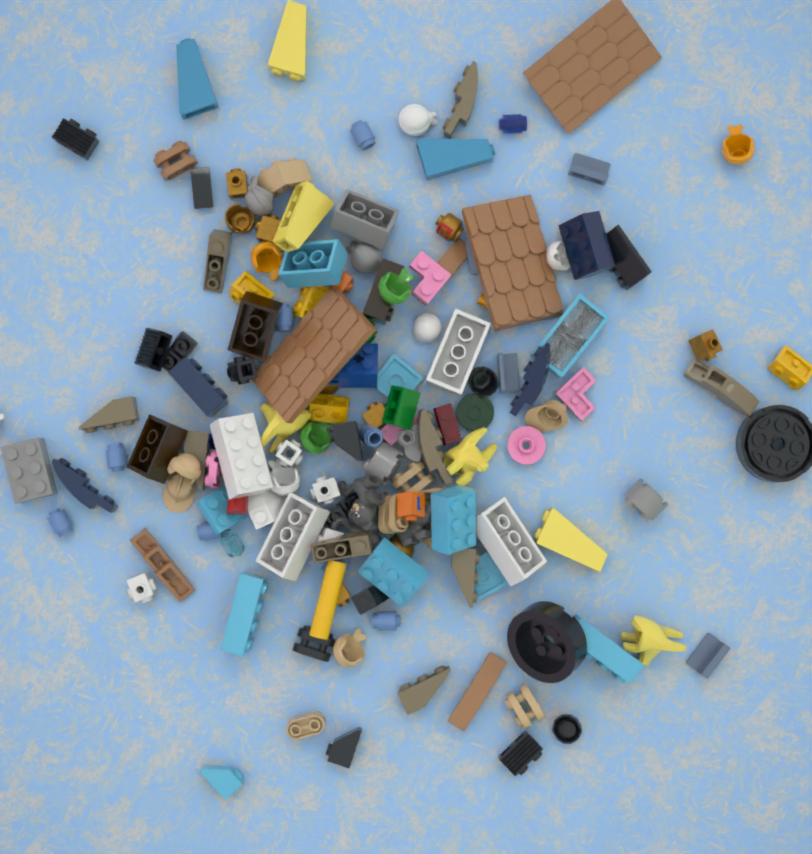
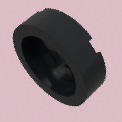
[736,405,812,482]
[507,601,587,683]

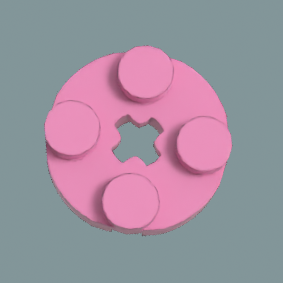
[205,449,223,489]

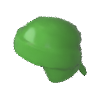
[378,268,414,304]
[300,422,332,454]

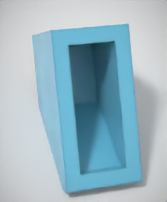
[199,765,245,800]

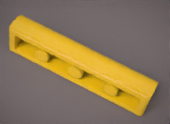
[309,560,347,640]

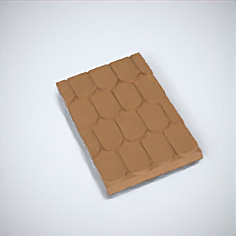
[523,0,662,134]
[462,194,563,332]
[251,287,377,423]

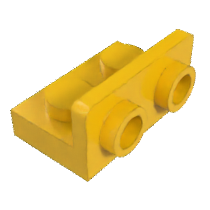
[228,271,275,303]
[293,286,331,319]
[767,345,812,391]
[309,393,350,424]

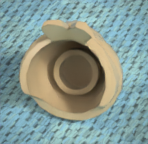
[167,453,201,484]
[333,628,367,668]

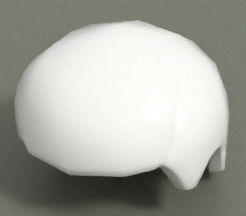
[546,241,570,271]
[412,313,442,344]

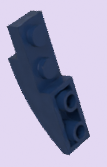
[509,342,550,417]
[52,458,118,513]

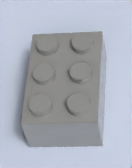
[329,189,399,250]
[1,438,58,504]

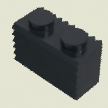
[52,118,100,161]
[134,328,173,372]
[498,730,543,776]

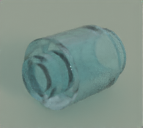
[220,529,245,558]

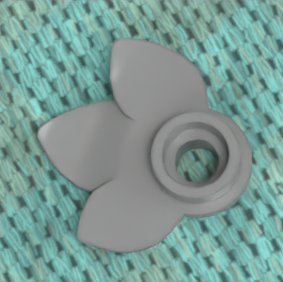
[398,424,421,462]

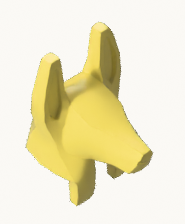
[260,402,311,453]
[442,427,498,486]
[621,615,686,665]

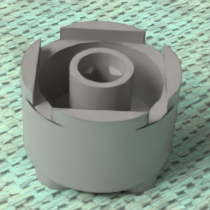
[363,442,405,487]
[624,478,669,522]

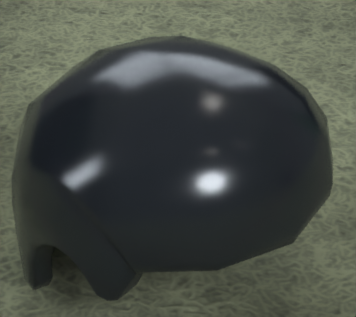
[468,366,499,397]
[552,714,582,744]

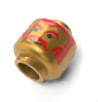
[435,213,464,242]

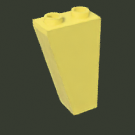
[267,0,307,82]
[272,181,334,253]
[534,508,608,572]

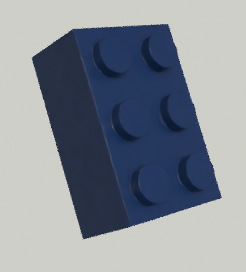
[558,211,615,280]
[168,357,229,418]

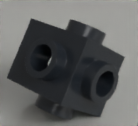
[227,356,257,385]

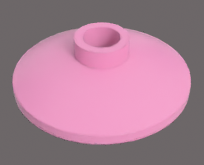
[507,426,546,465]

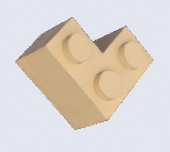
[257,158,313,198]

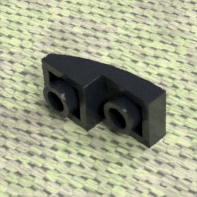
[190,167,213,209]
[162,331,198,372]
[326,492,359,527]

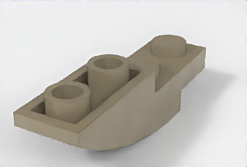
[442,61,478,139]
[684,358,760,417]
[417,409,453,485]

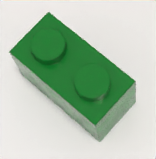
[382,385,421,430]

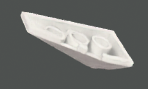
[247,489,286,530]

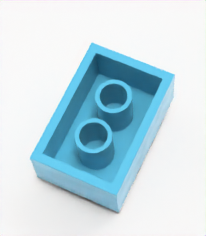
[278,239,348,288]
[431,485,476,555]
[357,537,430,608]

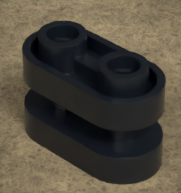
[292,625,336,662]

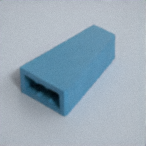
[176,38,219,120]
[416,139,495,180]

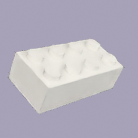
[425,309,491,396]
[210,413,273,500]
[256,492,330,581]
[476,497,547,586]

